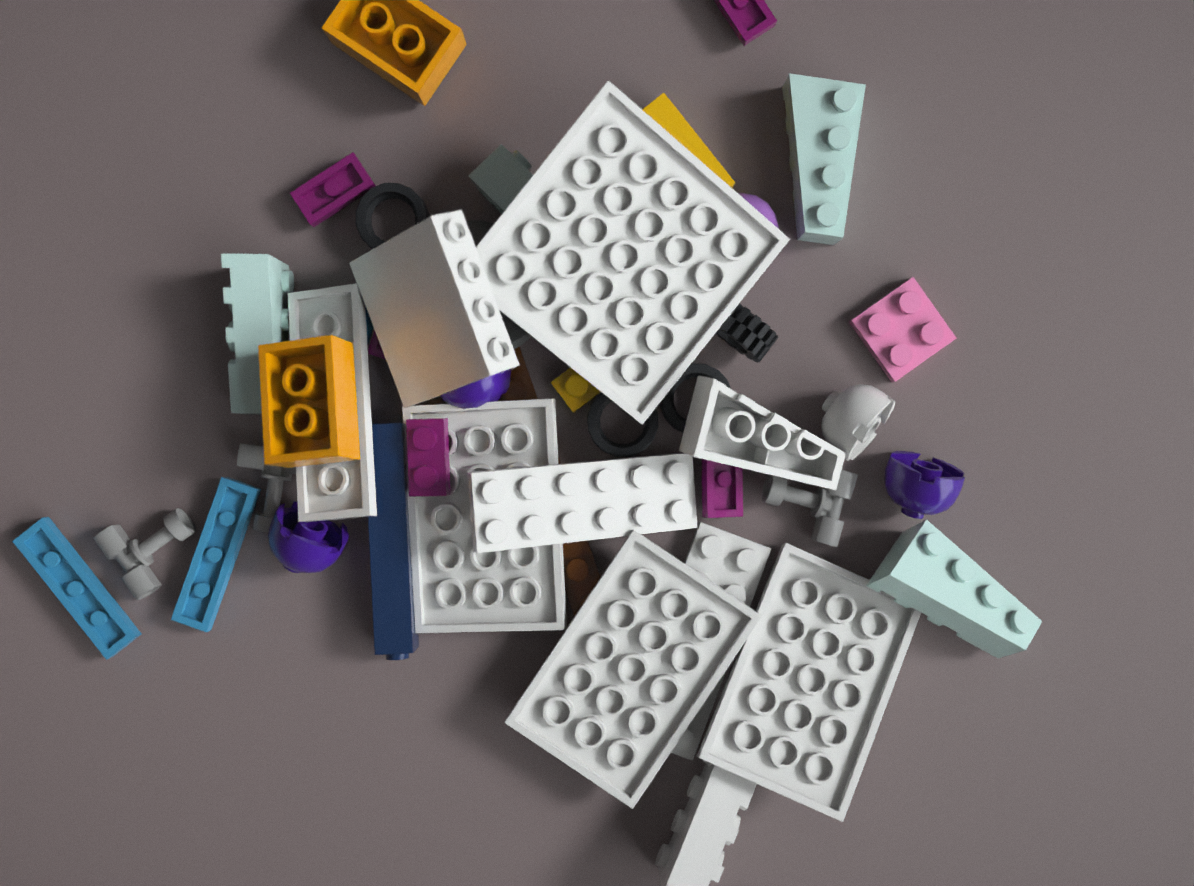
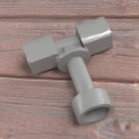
[237,443,296,532]
[761,470,858,547]
[93,508,196,600]

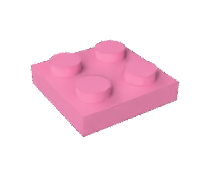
[849,277,957,382]

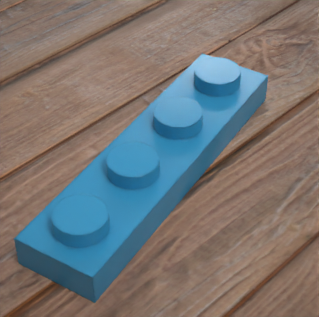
[171,477,261,632]
[12,517,142,660]

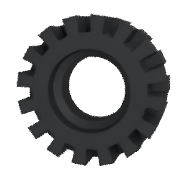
[716,303,778,363]

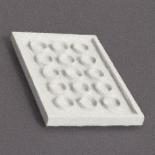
[402,399,567,633]
[504,530,762,809]
[697,543,921,822]

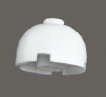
[822,384,896,461]

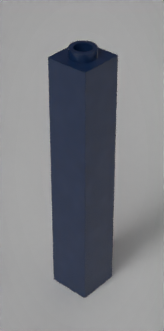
[368,423,419,660]

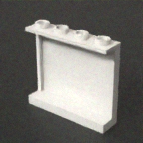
[349,210,519,408]

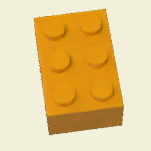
[322,0,467,106]
[258,335,360,468]

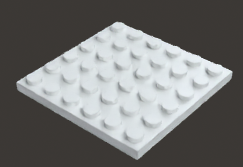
[476,80,790,425]

